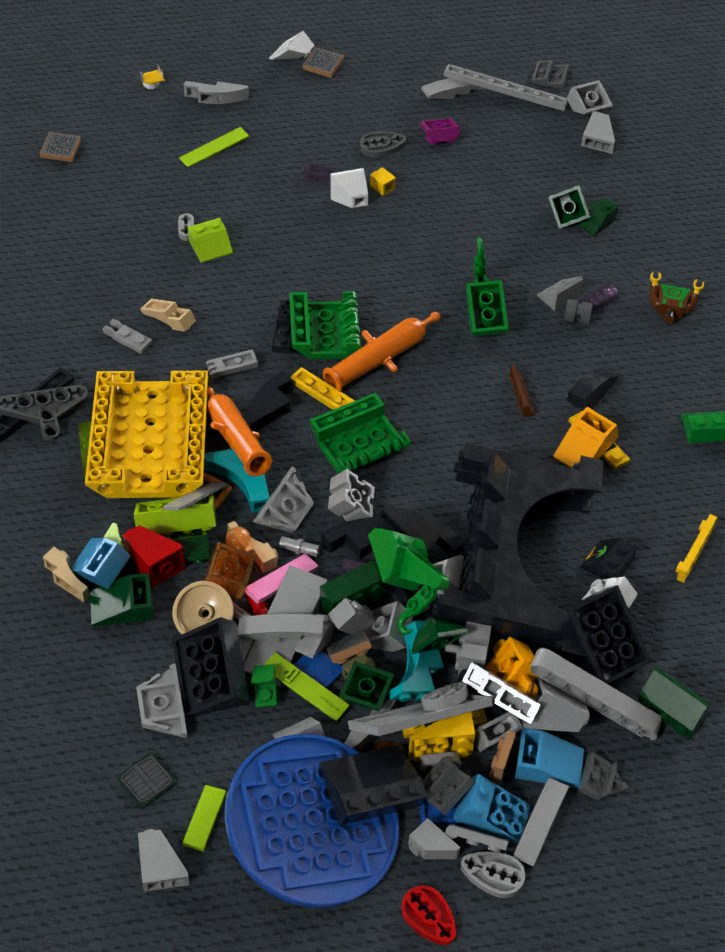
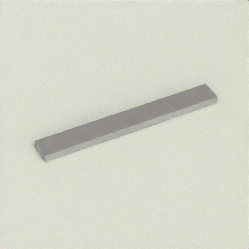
[443,64,567,111]

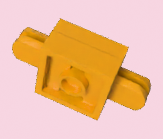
[485,637,538,699]

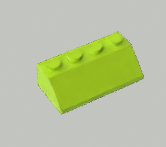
[134,493,216,536]

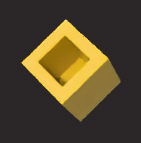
[370,167,396,196]

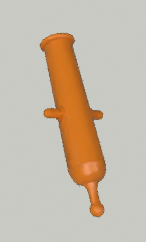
[323,312,440,392]
[206,387,272,477]

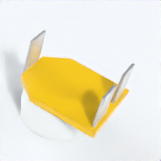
[140,64,165,89]

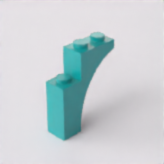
[204,449,270,512]
[388,621,444,702]

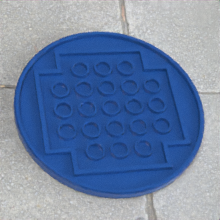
[225,734,399,908]

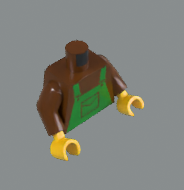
[649,272,704,323]

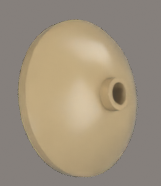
[172,581,234,634]

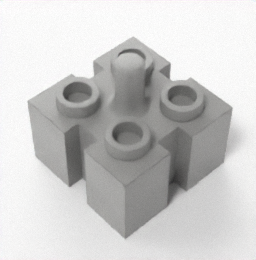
[328,469,375,521]
[445,622,491,676]

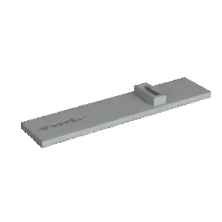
[163,482,227,510]

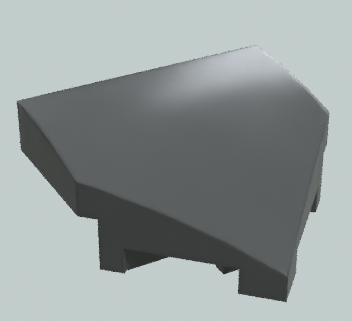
[578,752,628,800]

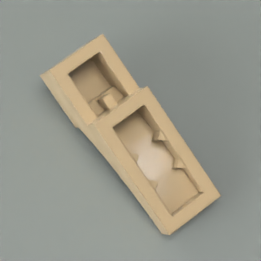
[140,299,196,332]
[228,521,279,573]
[43,547,90,603]

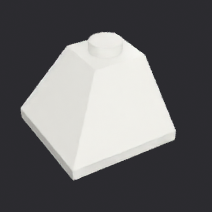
[269,31,315,60]

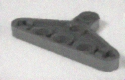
[0,385,88,441]

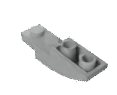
[184,81,249,104]

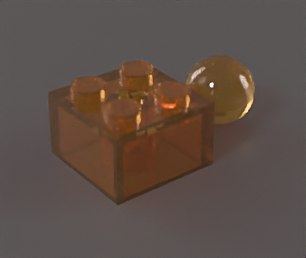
[204,527,256,600]

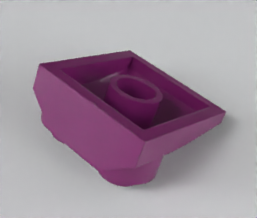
[421,118,460,145]

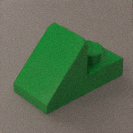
[251,664,278,708]

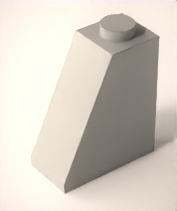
[581,111,615,154]
[138,829,190,892]

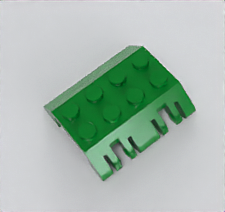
[289,291,361,359]
[310,392,411,473]

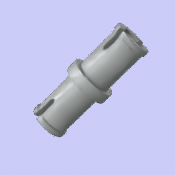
[279,536,321,557]

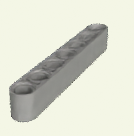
[530,648,662,740]

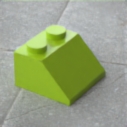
[188,218,233,263]

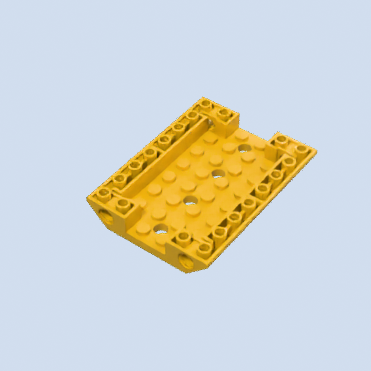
[85,371,208,498]

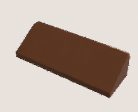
[510,365,535,417]

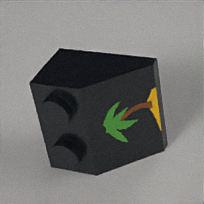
[580,538,637,579]

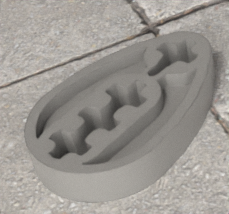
[421,682,469,711]
[461,852,525,898]

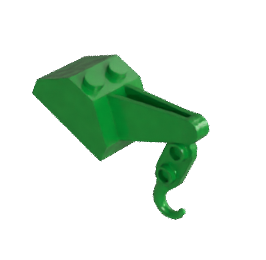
[466,237,509,337]
[368,528,449,635]

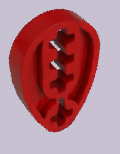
[401,886,456,946]

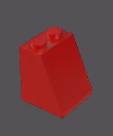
[123,525,185,588]

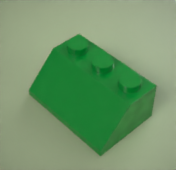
[681,411,725,443]

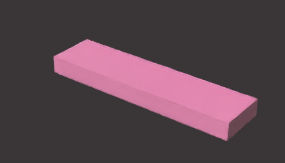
[245,553,318,604]

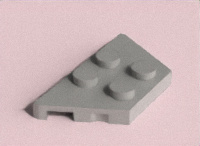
[253,466,314,533]
[136,664,188,738]

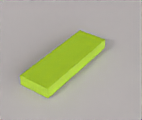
[183,785,226,852]

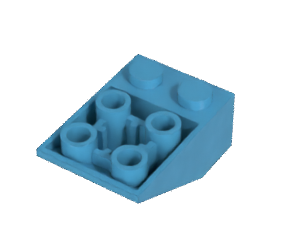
[70,538,131,589]
[515,728,584,789]
[453,774,531,844]

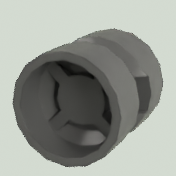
[564,299,593,325]

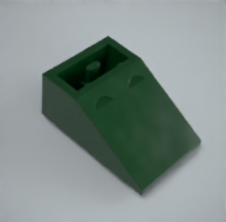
[90,573,153,626]

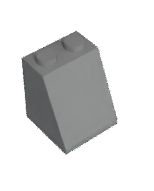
[521,677,590,732]

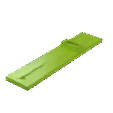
[179,127,249,167]
[264,652,349,722]

